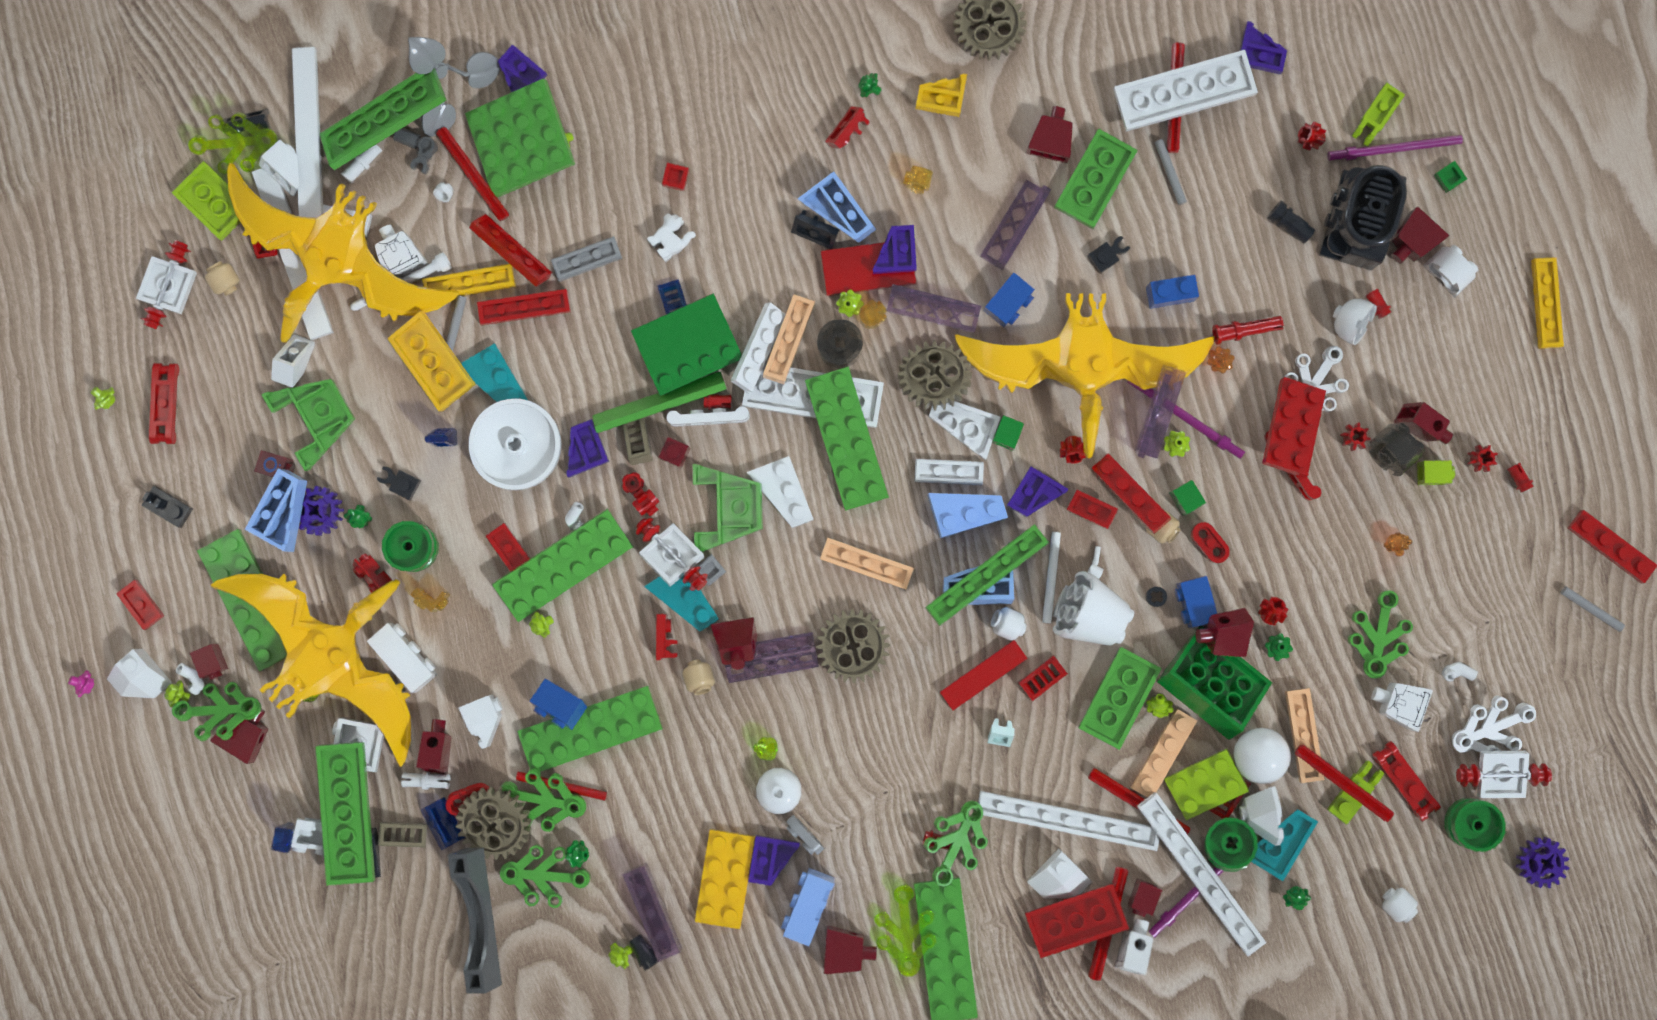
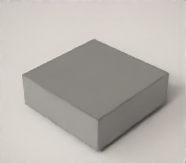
[698,554,726,586]

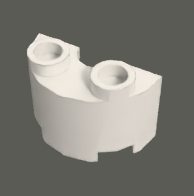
[1423,245,1478,297]
[291,818,324,856]

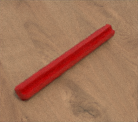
[1167,42,1185,153]
[436,127,509,221]
[1295,744,1394,822]
[1088,768,1190,835]
[1088,867,1128,981]

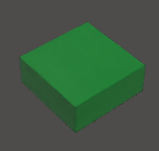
[1434,161,1467,193]

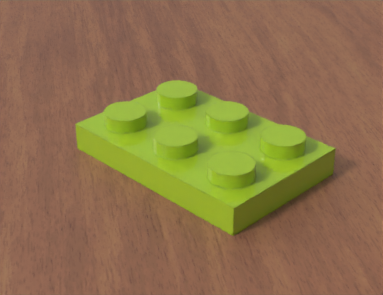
[172,161,241,241]
[1164,748,1249,820]

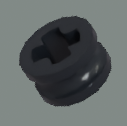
[1146,586,1167,607]

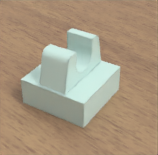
[988,718,1015,747]

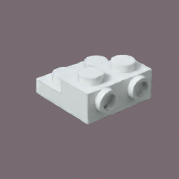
[332,717,384,772]

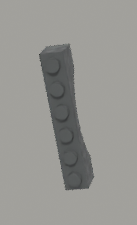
[448,847,502,994]

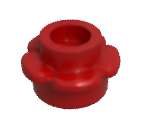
[622,472,644,495]

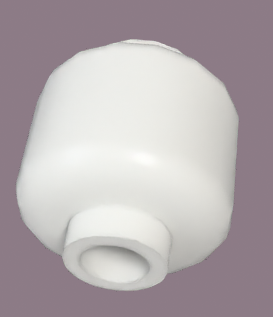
[991,607,1026,641]
[1382,888,1418,923]

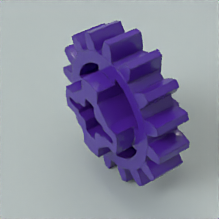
[299,486,344,536]
[1516,837,1570,888]

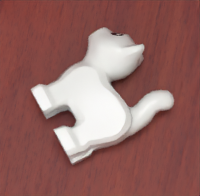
[647,213,696,262]

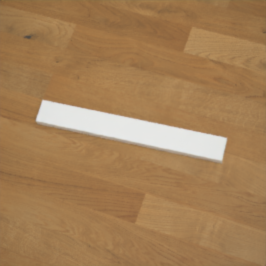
[292,47,323,218]
[252,168,334,340]
[978,791,1160,851]
[1137,792,1266,956]

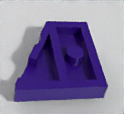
[1240,21,1287,75]
[498,44,547,92]
[873,225,917,274]
[566,419,610,478]
[1007,466,1068,517]
[748,835,800,886]

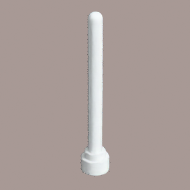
[350,252,452,311]

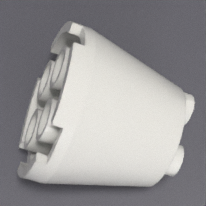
[1053,571,1134,646]

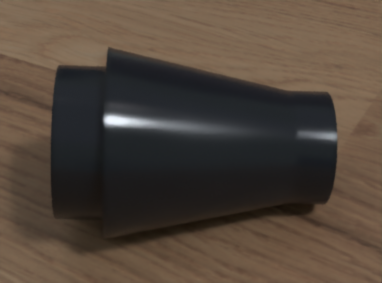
[629,934,660,971]

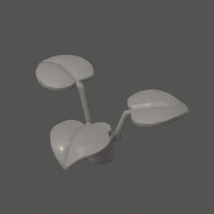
[408,37,500,137]

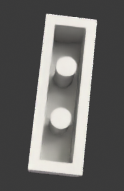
[367,623,437,693]

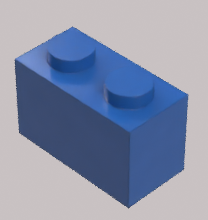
[983,272,1035,327]
[1146,275,1199,309]
[1175,576,1217,628]
[529,679,587,730]

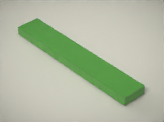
[592,372,726,433]
[925,524,1049,627]

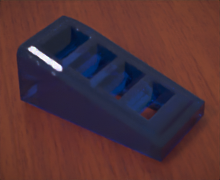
[657,279,687,314]
[424,428,457,447]
[271,822,294,853]

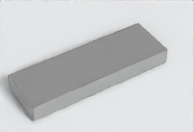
[551,236,623,282]

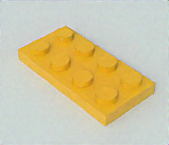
[387,311,476,412]
[695,829,755,929]

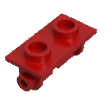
[352,553,392,593]

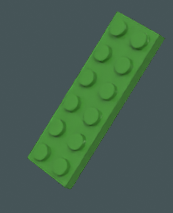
[320,68,446,170]
[805,366,889,511]
[492,508,633,622]
[197,529,287,671]
[517,686,663,772]
[316,742,375,886]
[914,877,978,1020]

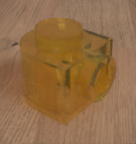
[903,165,933,194]
[859,299,887,329]

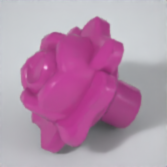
[68,670,94,697]

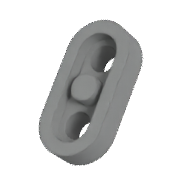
[786,815,825,855]

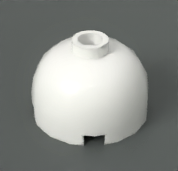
[1333,299,1377,345]
[756,768,802,814]

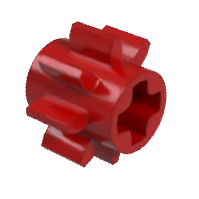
[1297,121,1326,151]
[1340,422,1371,451]
[1059,436,1086,464]
[1467,445,1498,472]
[632,489,660,516]
[1258,597,1289,626]

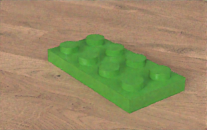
[1054,128,1138,229]
[1078,647,1162,750]

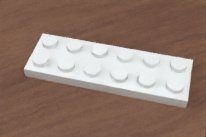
[1113,50,1258,132]
[742,363,884,428]

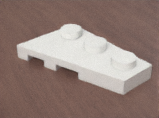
[929,401,1000,460]
[747,456,814,528]

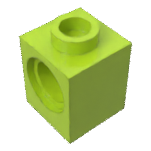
[1417,460,1455,485]

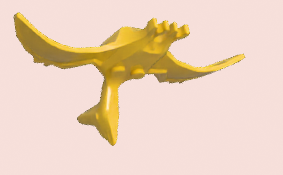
[227,163,459,343]
[955,293,1214,459]
[211,574,411,767]

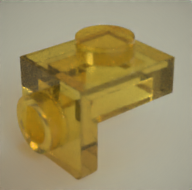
[410,588,450,612]

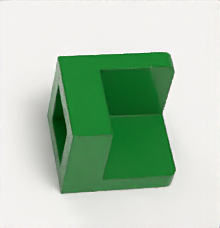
[992,415,1024,451]
[1169,480,1206,516]

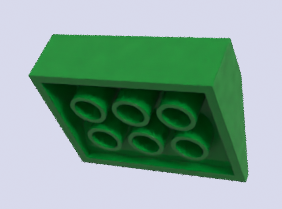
[631,293,742,396]
[1157,625,1272,740]

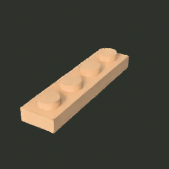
[763,294,815,384]
[820,538,914,590]
[1285,688,1324,783]
[1130,709,1197,798]

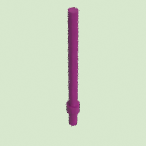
[1327,135,1463,161]
[1127,381,1245,459]
[1148,867,1224,938]

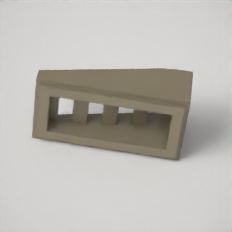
[622,418,653,465]
[378,821,427,848]

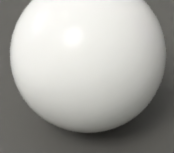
[1233,728,1291,784]

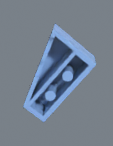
[798,172,877,243]
[245,468,307,552]
[927,493,1008,538]
[943,566,1014,605]
[781,868,835,946]

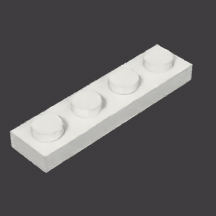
[731,302,786,393]

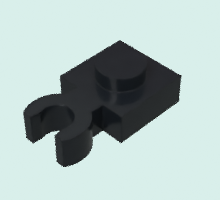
[1087,236,1130,274]
[377,466,421,501]

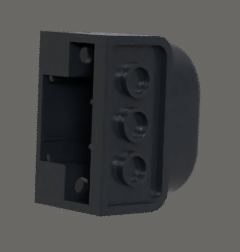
[1319,165,1407,270]

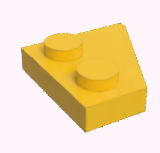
[915,74,967,117]

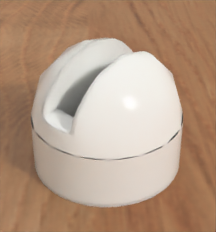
[433,182,453,202]

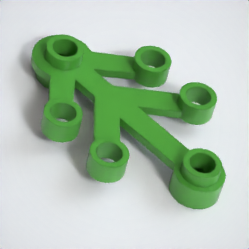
[1348,590,1413,679]
[172,682,261,741]
[500,769,587,832]
[924,801,988,887]
[500,845,591,908]

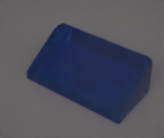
[420,797,466,850]

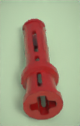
[1212,316,1284,345]

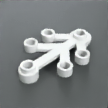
[1284,346,1349,412]
[1452,695,1536,752]

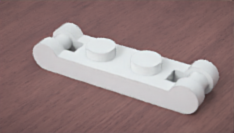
[667,406,750,427]

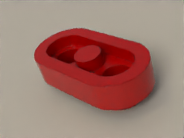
[1191,522,1230,563]
[446,783,490,816]

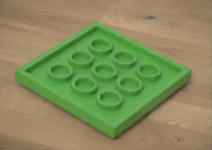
[465,78,575,198]

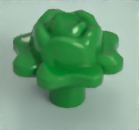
[858,73,882,98]
[344,505,373,529]
[1265,633,1293,661]
[566,840,589,868]
[1283,886,1311,910]

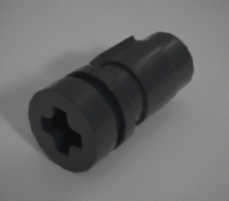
[1267,200,1315,244]

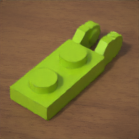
[1352,82,1405,146]
[1327,761,1384,825]

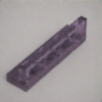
[980,179,1052,270]
[886,284,981,333]
[1135,365,1186,458]
[725,632,819,683]

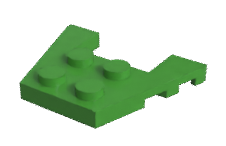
[261,379,355,471]
[692,464,763,552]

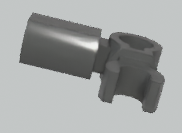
[393,128,438,175]

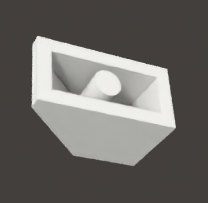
[259,140,299,196]
[271,334,315,388]

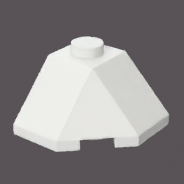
[107,649,172,698]
[459,695,503,749]
[1239,786,1284,846]
[1027,849,1092,898]

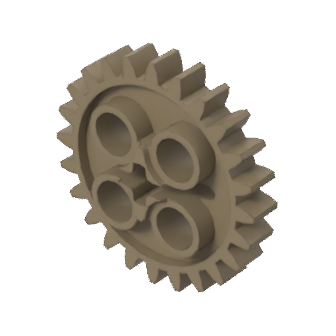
[953,0,1027,61]
[898,340,972,411]
[816,609,890,683]
[456,786,532,860]

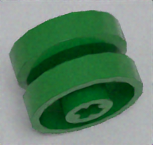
[382,521,439,572]
[1444,798,1506,852]
[1204,818,1258,872]

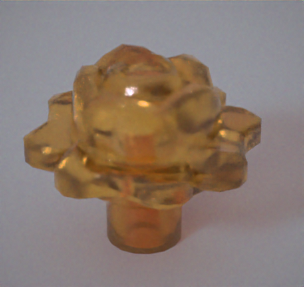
[1207,346,1235,374]
[1383,532,1413,556]

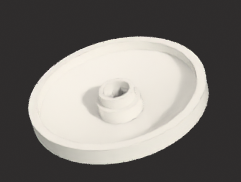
[469,399,561,490]

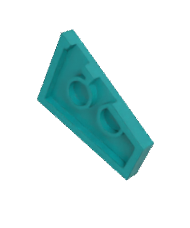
[461,343,529,402]
[644,575,720,632]
[1252,809,1318,881]

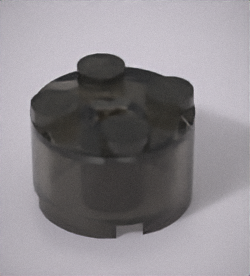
[817,320,863,369]
[1368,423,1425,476]

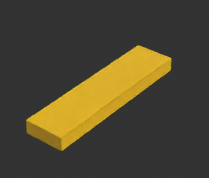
[1531,257,1564,349]
[422,264,516,296]

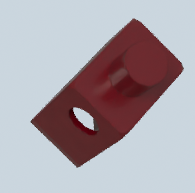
[1026,106,1073,164]
[1391,206,1450,264]
[1393,402,1453,444]
[1196,608,1254,657]
[711,617,757,670]
[210,708,268,764]
[416,719,451,774]
[824,926,877,974]

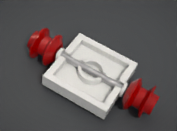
[136,240,197,330]
[636,518,708,591]
[1456,751,1552,798]

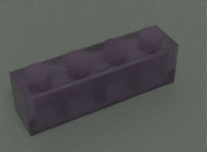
[623,862,682,962]

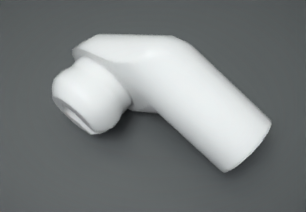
[565,502,584,531]
[1442,662,1478,681]
[176,663,205,695]

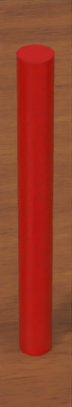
[516,771,607,801]

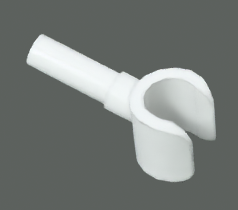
[1088,546,1104,579]

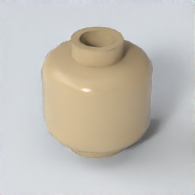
[205,261,240,296]
[1146,510,1181,544]
[682,659,715,695]

